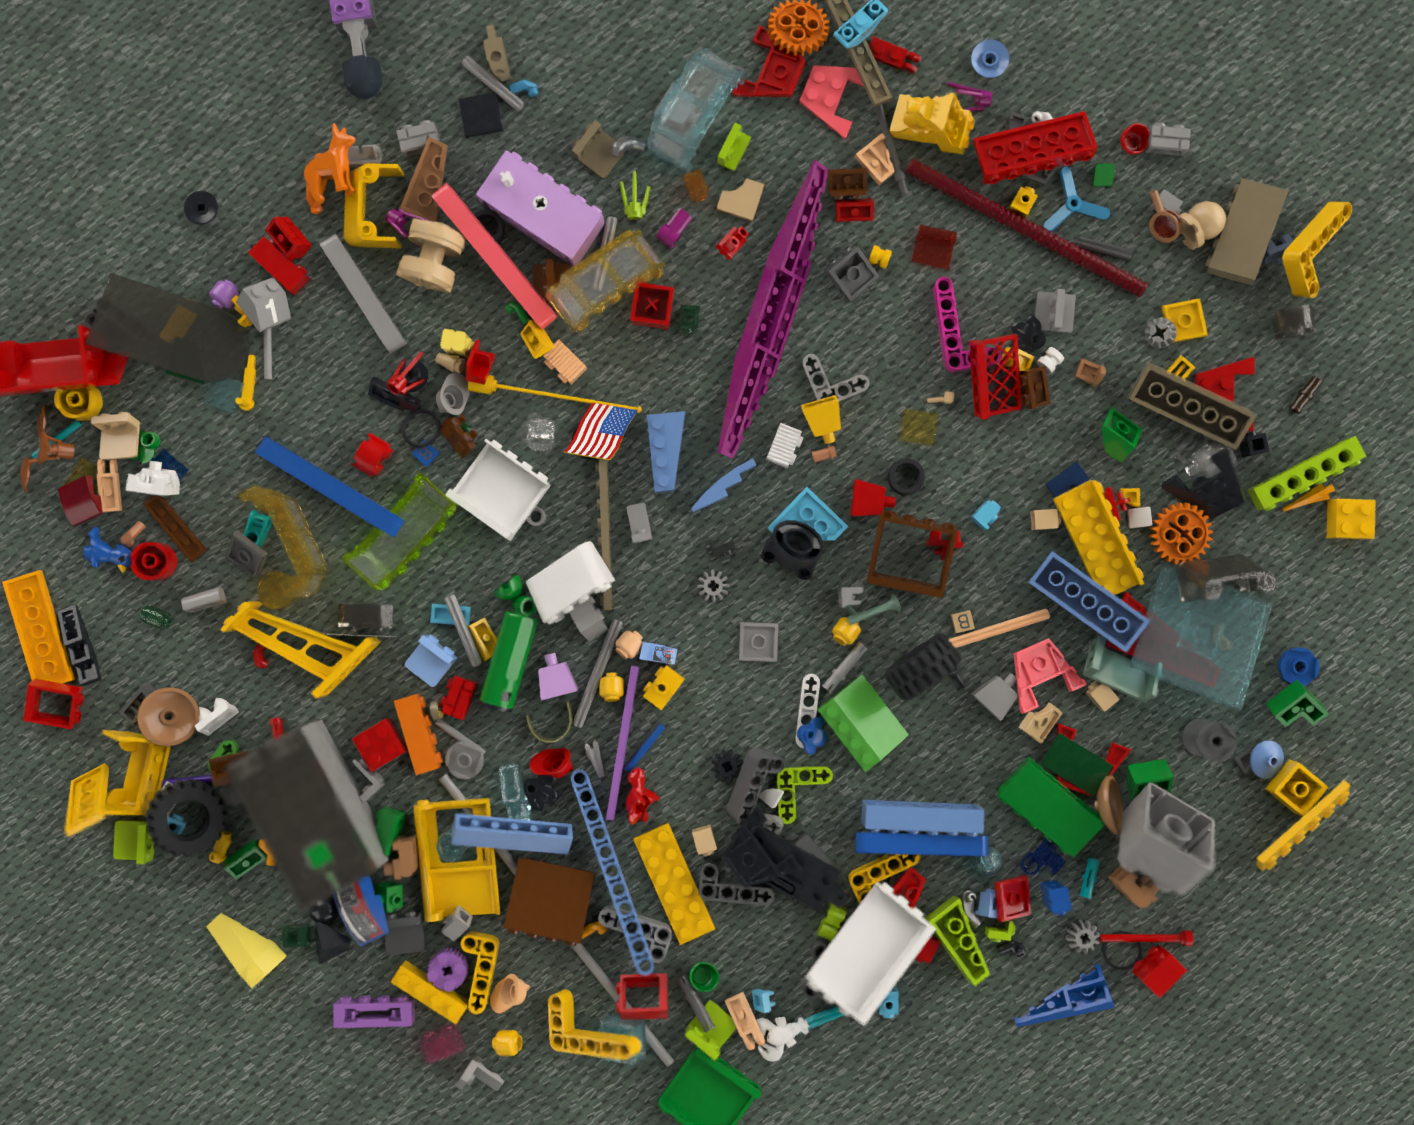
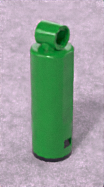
[479,595,538,713]

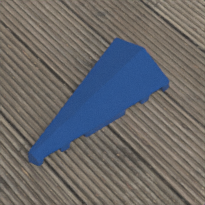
[1015,963,1115,1027]

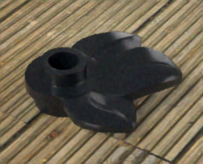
[1010,315,1046,352]
[522,775,559,811]

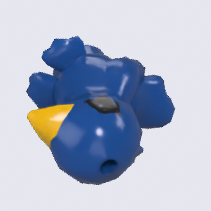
[84,527,132,573]

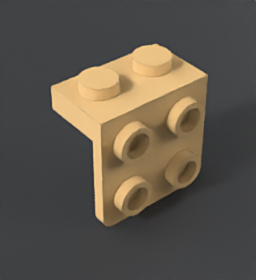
[91,412,140,460]

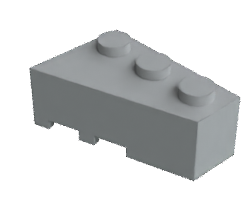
[569,594,609,642]

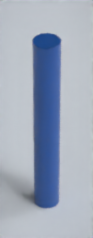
[624,723,666,773]

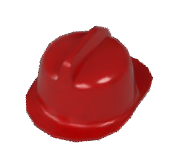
[530,748,573,778]

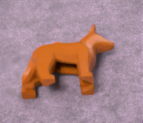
[304,123,356,214]

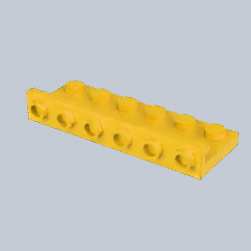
[1053,480,1144,595]

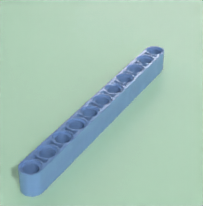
[571,770,654,975]

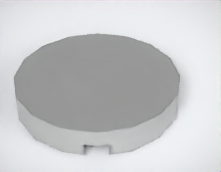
[445,741,484,780]

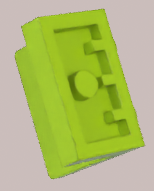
[685,999,736,1060]

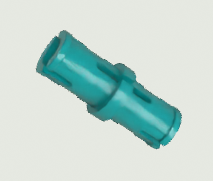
[1079,858,1100,899]

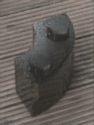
[338,604,393,631]

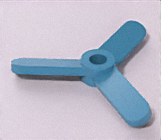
[1044,167,1110,232]

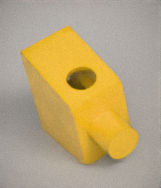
[801,395,841,444]

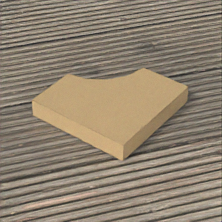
[717,178,765,222]
[1019,703,1063,744]

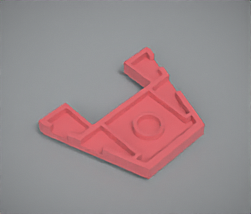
[799,66,864,140]
[1013,638,1087,714]

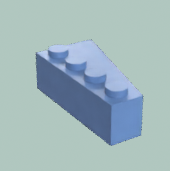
[647,411,685,493]

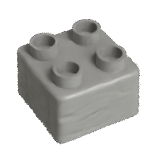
[1118,782,1215,895]

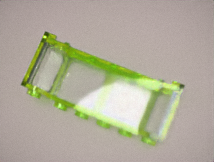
[341,472,458,590]

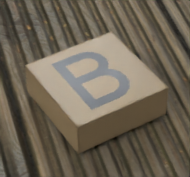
[951,610,975,633]

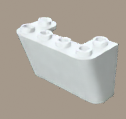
[526,541,615,625]

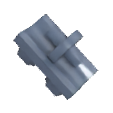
[1262,233,1294,266]

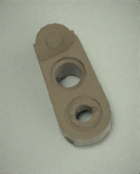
[483,24,511,82]

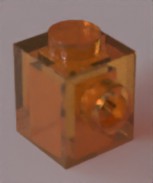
[682,169,709,202]

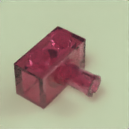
[419,1023,466,1065]

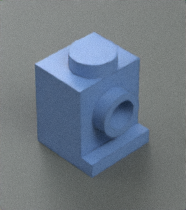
[975,888,998,918]

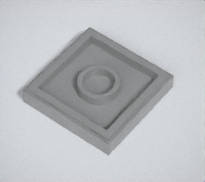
[739,622,779,662]

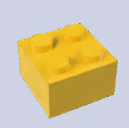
[1326,499,1376,540]
[1265,760,1329,817]

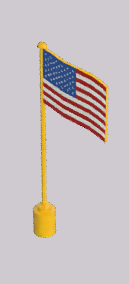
[468,375,642,460]

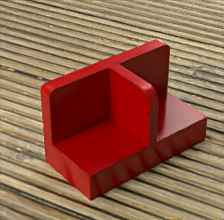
[466,339,495,385]

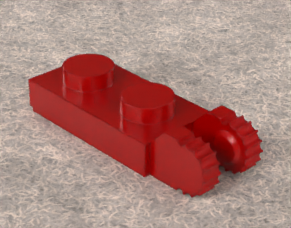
[869,36,921,73]

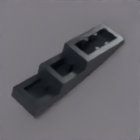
[57,605,102,686]

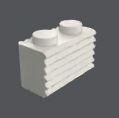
[766,423,804,468]

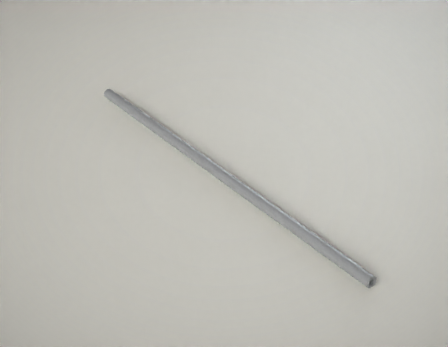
[439,774,674,1067]

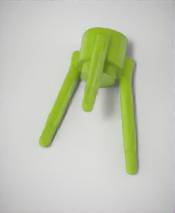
[619,171,650,220]

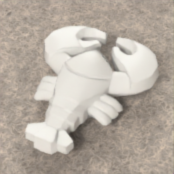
[751,1017,809,1062]

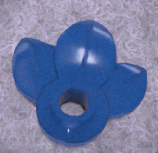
[797,717,828,755]

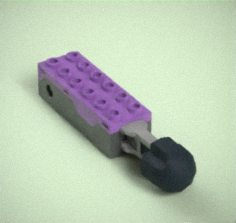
[329,0,382,99]

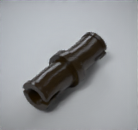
[1289,376,1323,414]

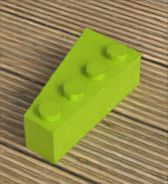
[923,896,990,986]

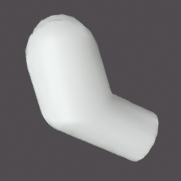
[1031,111,1053,123]

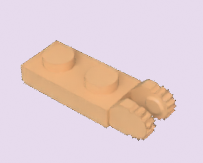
[97,459,122,513]
[725,992,765,1050]

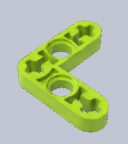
[777,766,833,824]

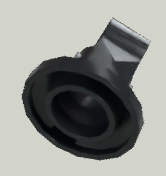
[761,520,824,580]

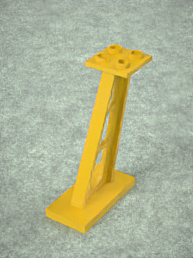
[220,602,381,699]

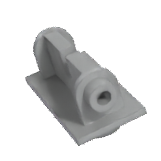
[348,144,383,167]

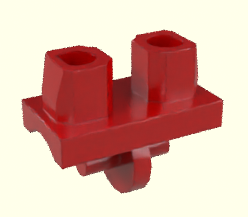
[715,226,749,261]
[1102,487,1131,521]
[926,530,963,561]

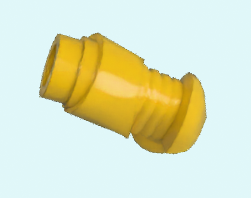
[209,831,232,864]

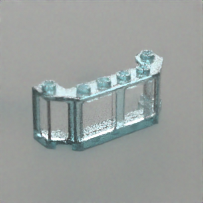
[646,48,747,174]

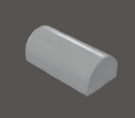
[181,587,227,613]

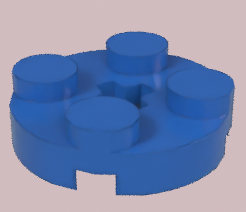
[1278,647,1320,686]

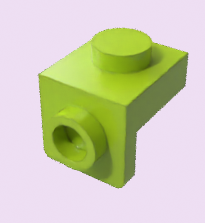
[984,920,1015,942]

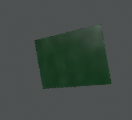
[1041,733,1113,796]

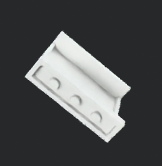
[445,439,551,541]

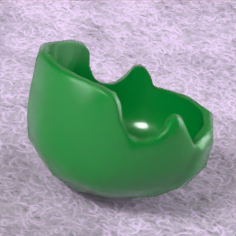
[494,574,523,601]
[689,962,720,992]

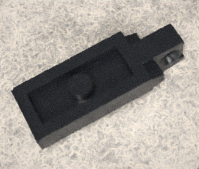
[368,377,422,413]

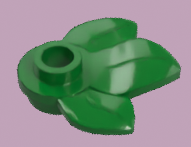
[128,430,160,464]

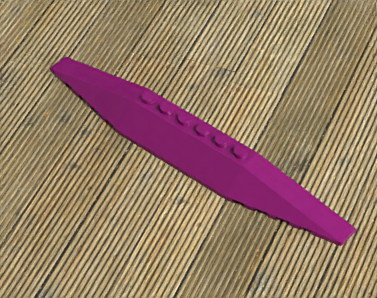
[718,160,828,459]

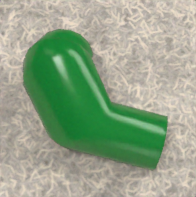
[505,301,530,325]

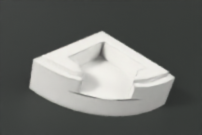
[759,789,784,808]

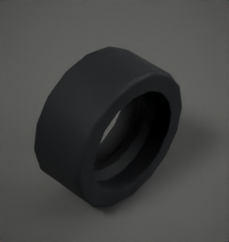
[474,210,505,244]
[887,458,925,495]

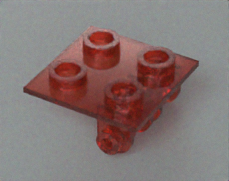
[911,224,957,270]

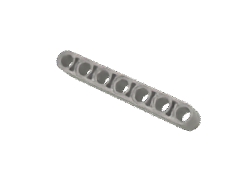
[320,233,407,354]

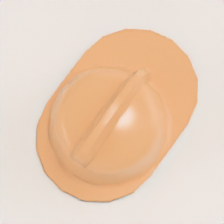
[490,974,530,1014]

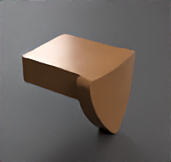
[1074,359,1106,387]

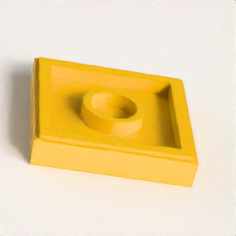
[1161,298,1208,343]

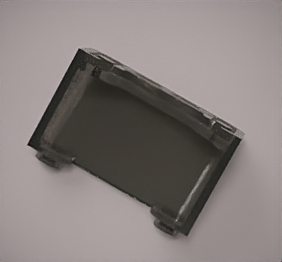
[1177,554,1277,601]

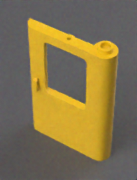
[413,798,501,922]

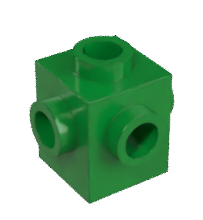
[375,881,403,913]

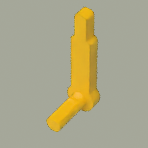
[235,355,256,411]

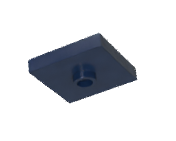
[1045,462,1090,498]

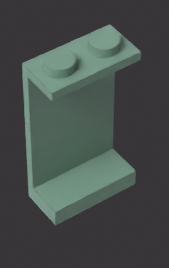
[1083,635,1162,704]

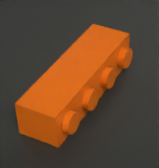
[394,693,443,775]

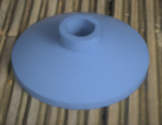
[971,40,1009,78]
[1250,740,1284,779]

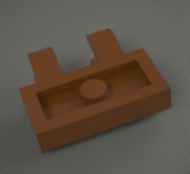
[440,413,478,459]

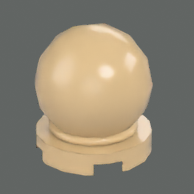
[1174,201,1226,250]

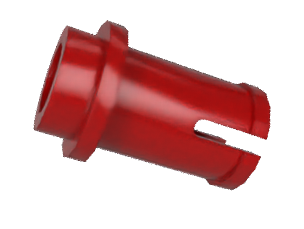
[268,717,284,741]

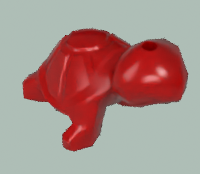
[625,767,660,825]

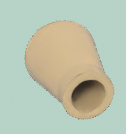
[435,352,466,373]

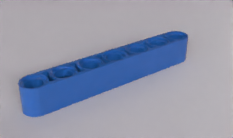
[856,833,988,856]

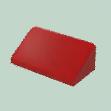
[835,198,874,222]

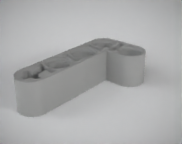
[599,906,672,963]

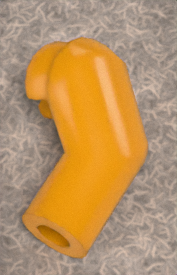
[258,838,278,866]
[581,921,608,939]

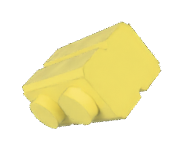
[440,329,474,358]

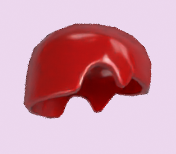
[1120,123,1151,155]

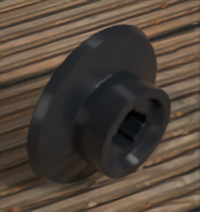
[184,191,218,225]
[398,359,428,392]

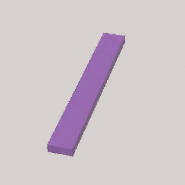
[606,665,639,820]

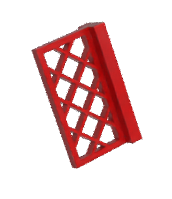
[969,334,1022,420]

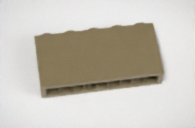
[1205,178,1289,286]

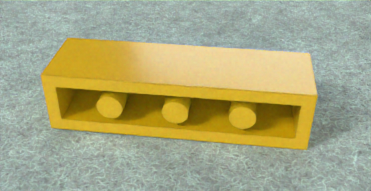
[391,960,469,1024]

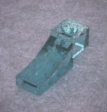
[499,763,532,820]

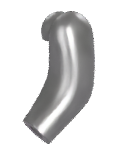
[611,136,646,157]
[961,890,981,928]

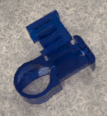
[1020,838,1067,875]

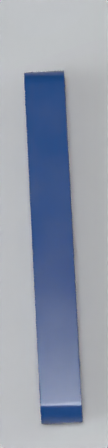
[255,436,405,537]

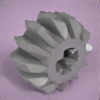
[697,570,730,602]
[1066,919,1100,954]

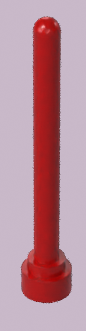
[1098,930,1194,946]

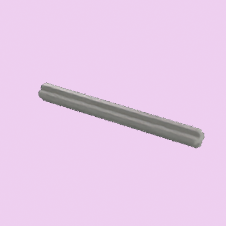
[573,619,622,728]

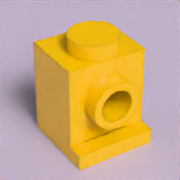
[1009,186,1038,218]

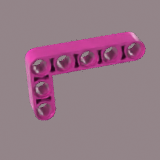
[933,277,1002,372]

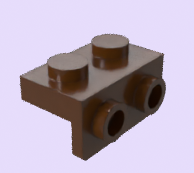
[828,168,867,199]
[1020,366,1051,409]
[209,751,249,786]

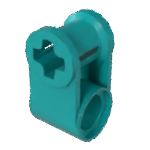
[243,510,273,547]

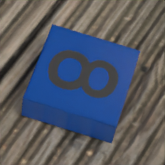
[412,440,440,467]

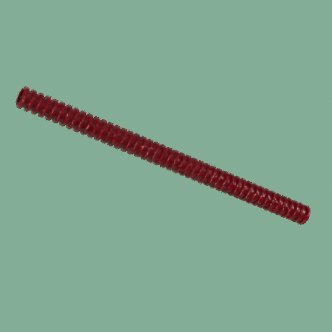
[906,158,1148,298]

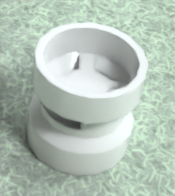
[1037,347,1064,374]

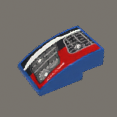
[333,877,389,946]

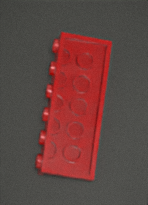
[973,111,1098,184]

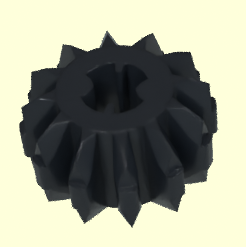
[711,749,743,782]

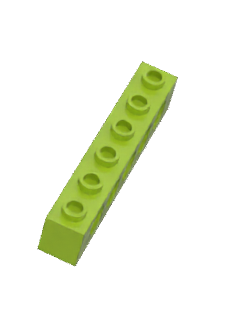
[1247,436,1367,512]

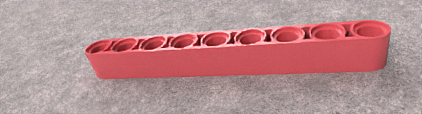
[432,183,557,329]

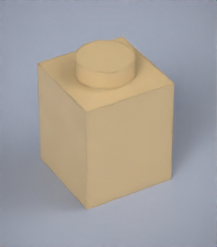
[1030,509,1061,530]
[1085,681,1120,712]
[692,824,717,856]

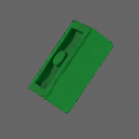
[224,839,267,880]

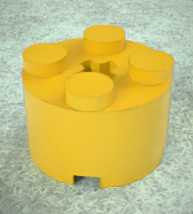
[54,387,103,421]

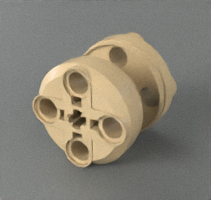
[396,219,467,293]

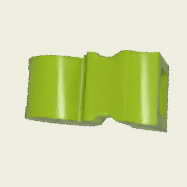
[817,902,847,942]

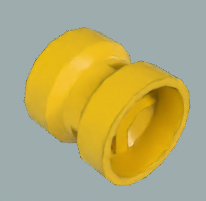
[868,245,892,269]

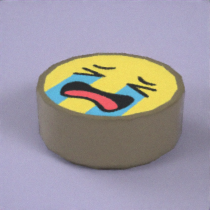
[430,700,443,721]

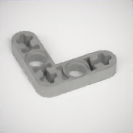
[802,354,869,402]

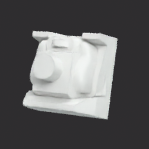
[126,461,180,496]

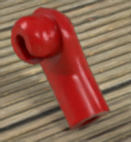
[252,643,269,669]

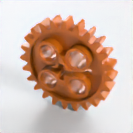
[768,0,830,56]
[1149,503,1213,565]

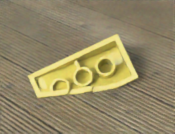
[206,913,287,988]

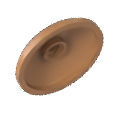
[137,688,199,746]
[1095,775,1123,835]

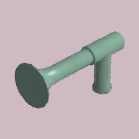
[844,594,901,625]

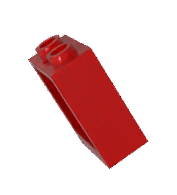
[23,679,84,729]
[616,973,668,1020]

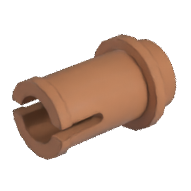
[812,445,837,463]

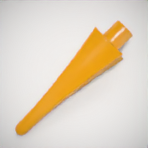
[1282,484,1335,511]

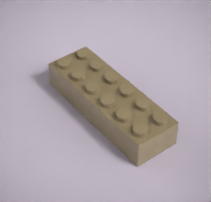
[1128,361,1257,450]

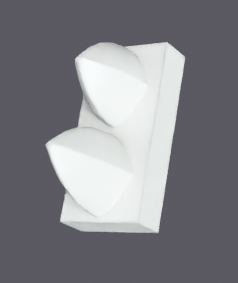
[195,698,239,736]

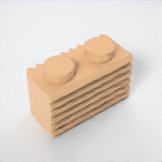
[543,340,587,385]

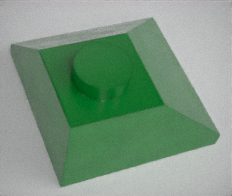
[1101,407,1143,463]
[375,806,407,856]

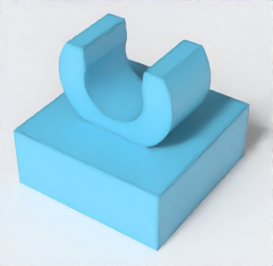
[752,989,775,1013]

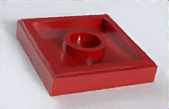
[994,875,1032,922]

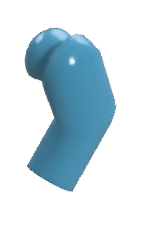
[509,80,538,97]

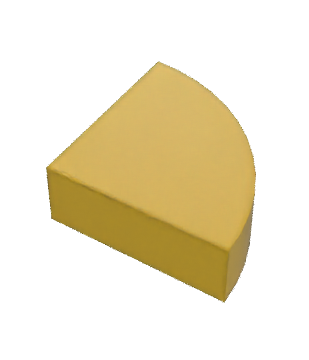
[1119,488,1140,508]

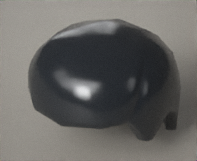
[309,894,339,925]

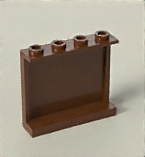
[504,857,596,946]

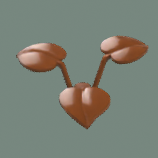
[20,404,75,492]

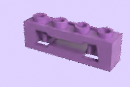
[333,995,415,1028]

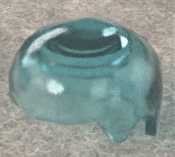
[437,830,466,862]
[971,846,1002,876]

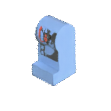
[639,642,678,664]

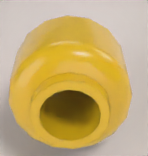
[832,617,861,646]
[599,673,624,702]
[492,1030,522,1056]

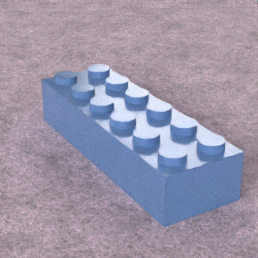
[1028,551,1150,652]
[861,800,984,836]

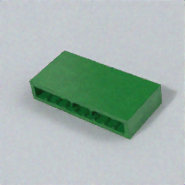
[997,756,1105,857]

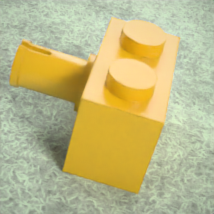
[643,665,685,710]

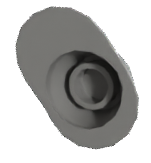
[436,373,470,415]

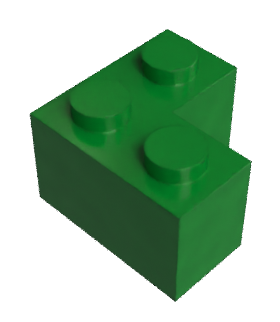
[1266,679,1329,727]

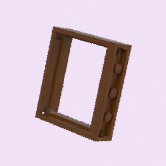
[866,511,958,598]

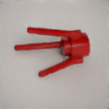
[387,352,425,395]

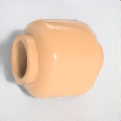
[615,631,643,659]

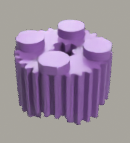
[427,947,470,991]

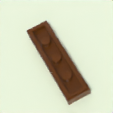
[143,494,208,562]

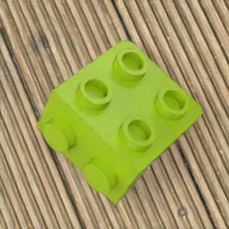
[113,820,154,864]

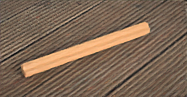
[949,609,1050,648]

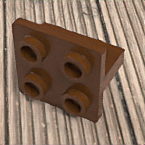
[533,259,572,303]

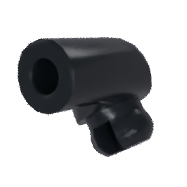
[996,940,1026,958]

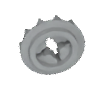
[1144,317,1177,348]

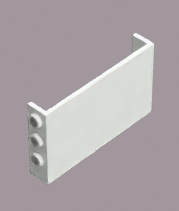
[805,882,936,1025]

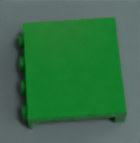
[658,1045,762,1125]

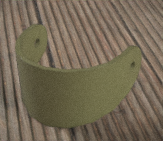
[526,701,573,743]

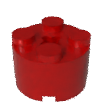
[351,433,394,477]
[130,542,178,581]

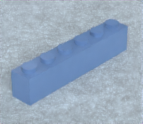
[452,814,573,854]

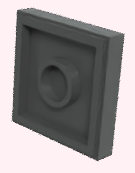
[226,530,268,579]

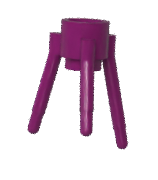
[947,82,992,112]
[385,208,432,248]

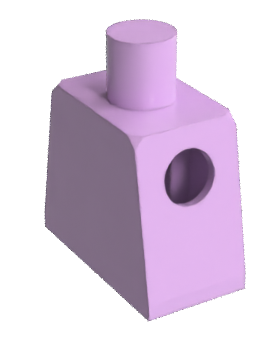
[538,653,578,700]

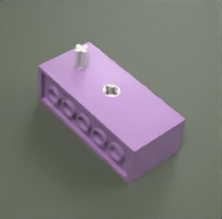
[476,150,605,268]

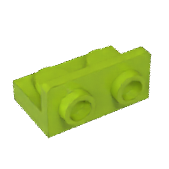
[717,123,751,171]

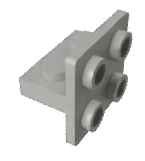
[1035,289,1076,333]

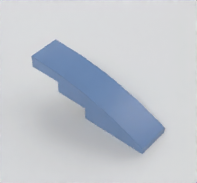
[691,458,756,513]

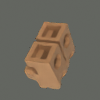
[384,834,419,879]
[1107,865,1160,908]

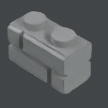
[396,120,440,157]
[1145,123,1191,156]

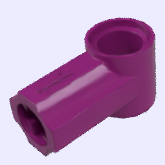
[656,208,692,249]

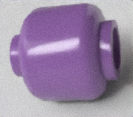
[209,280,239,309]

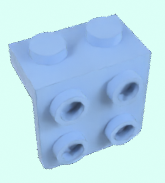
[405,634,457,687]

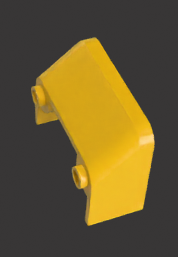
[344,163,404,248]
[102,730,170,815]

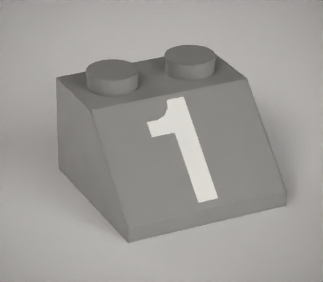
[236,277,291,332]

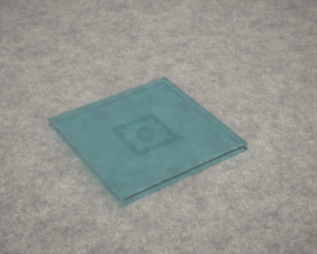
[1130,561,1273,711]

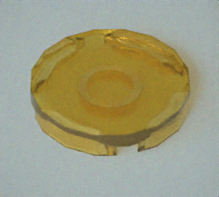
[257,571,296,609]

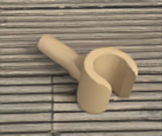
[927,392,955,404]

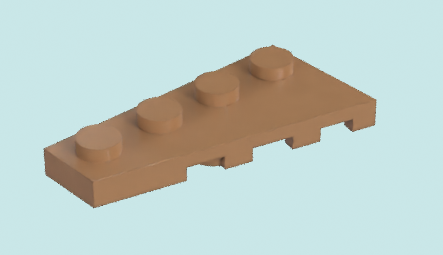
[400,137,448,222]

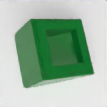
[1092,164,1115,187]

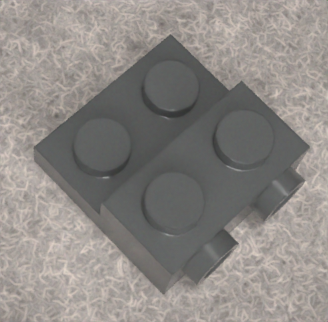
[824,245,880,301]

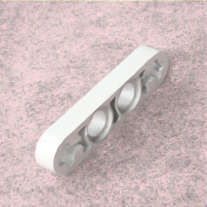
[795,673,820,748]

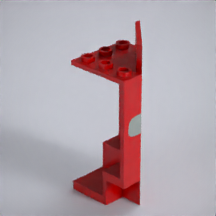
[0,325,131,397]

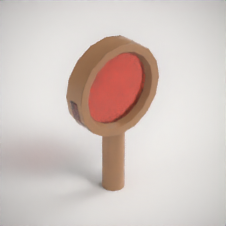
[1149,189,1183,243]

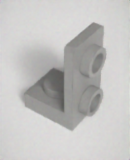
[626,503,653,544]
[352,757,385,803]
[455,1059,504,1091]

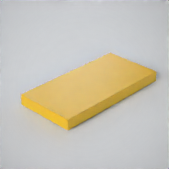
[65,763,109,837]

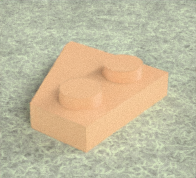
[854,133,895,185]

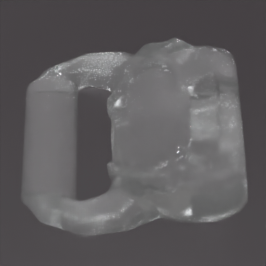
[527,419,555,451]

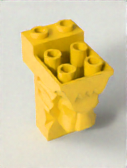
[889,92,975,155]

